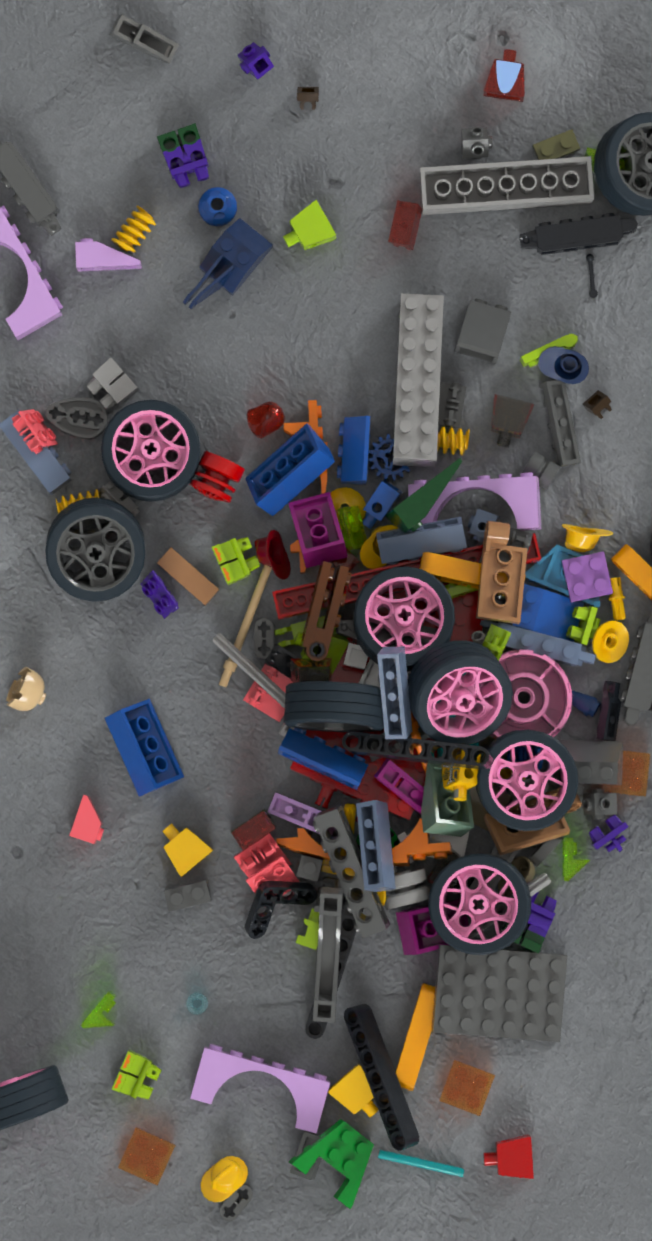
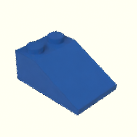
[511,584,584,642]

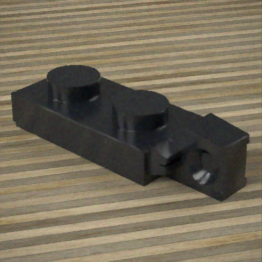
[596,681,621,741]

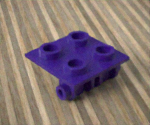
[140,570,179,619]

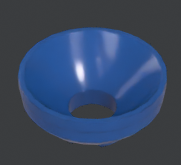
[198,187,237,226]

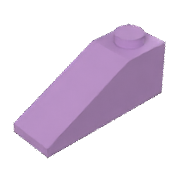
[75,238,142,272]
[267,792,335,835]

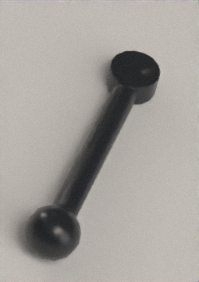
[586,254,598,298]

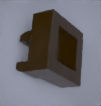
[297,87,319,110]
[583,390,612,419]

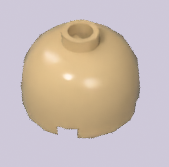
[6,667,46,711]

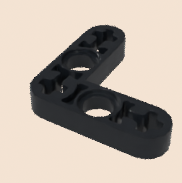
[244,881,317,939]

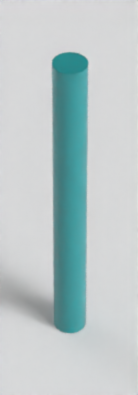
[378,1150,465,1177]

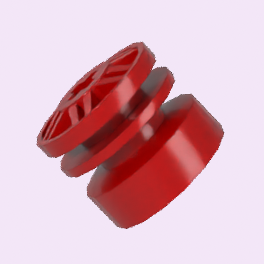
[189,451,245,503]

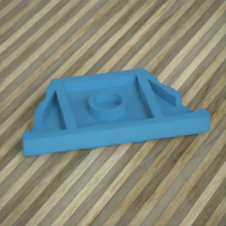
[525,545,600,608]

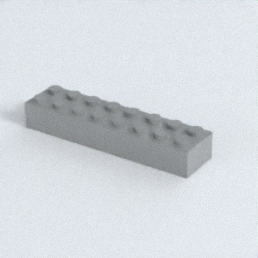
[419,156,594,215]
[393,293,444,467]

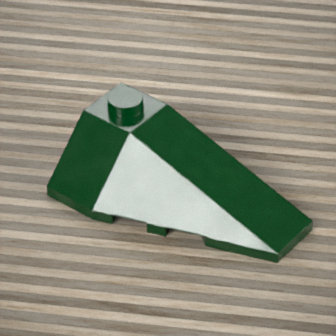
[385,458,462,533]

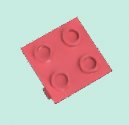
[12,409,58,454]
[243,663,295,722]
[234,833,292,878]
[246,856,300,895]

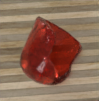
[247,401,285,439]

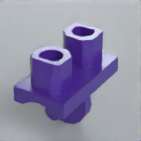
[588,815,628,853]

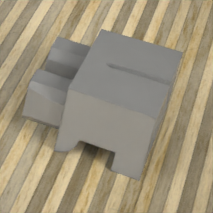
[86,357,139,410]

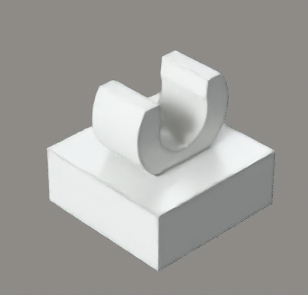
[343,643,368,670]

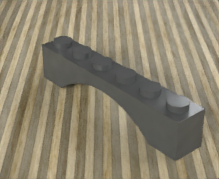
[313,887,343,1023]

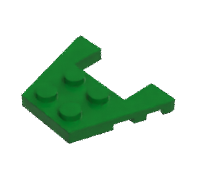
[289,1119,374,1209]

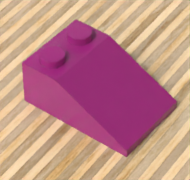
[288,492,348,568]
[396,898,469,955]

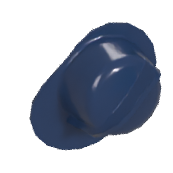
[538,346,589,384]

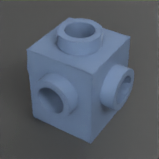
[468,509,500,542]

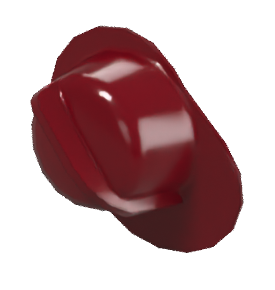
[255,530,291,580]

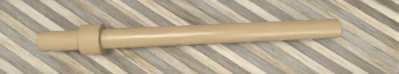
[219,565,272,688]

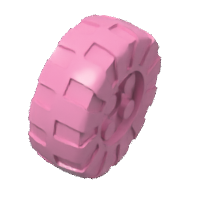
[474,649,572,747]

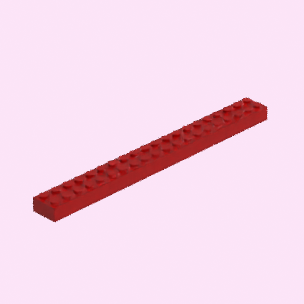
[272,533,541,620]

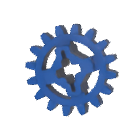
[368,434,410,481]

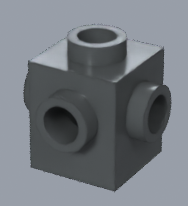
[461,127,492,159]
[582,789,617,819]

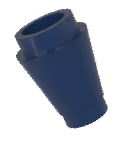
[572,690,601,717]

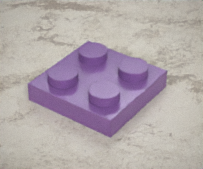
[561,551,613,603]

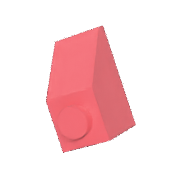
[69,795,104,844]

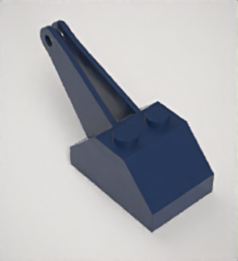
[183,218,273,310]

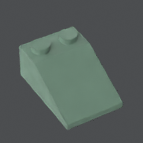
[421,763,474,837]

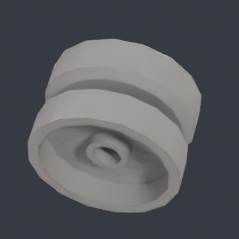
[385,868,430,910]

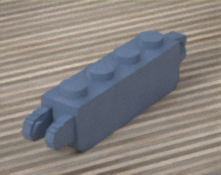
[480,620,596,667]

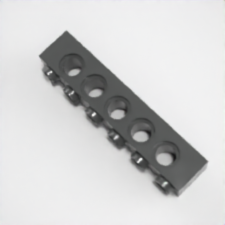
[313,804,390,938]

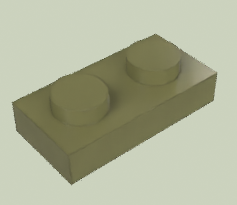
[532,129,580,160]

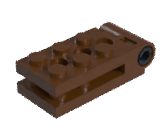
[300,561,352,661]

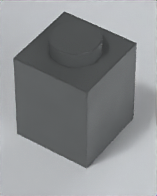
[297,855,323,881]

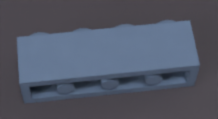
[0,410,72,495]
[376,517,467,565]
[377,646,412,739]
[356,800,396,892]

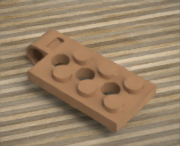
[476,521,527,624]
[484,788,582,855]

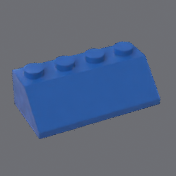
[245,424,335,516]
[104,699,184,797]
[278,728,368,790]

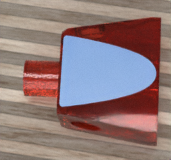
[483,49,525,102]

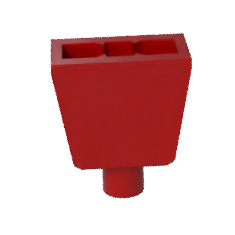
[483,1135,534,1179]

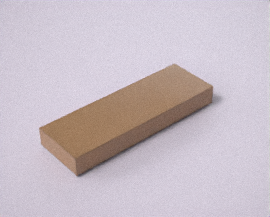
[157,547,219,606]

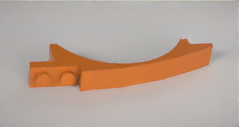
[284,400,328,574]
[276,818,452,866]

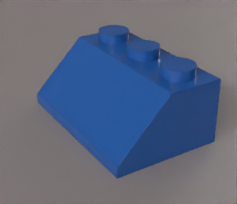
[337,416,370,485]

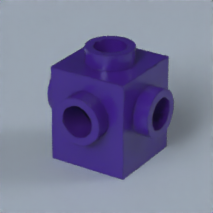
[237,42,274,80]

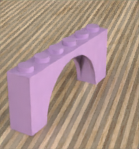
[0,205,63,340]
[408,473,541,531]
[190,1044,330,1133]

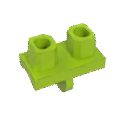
[566,606,601,645]
[482,624,511,661]

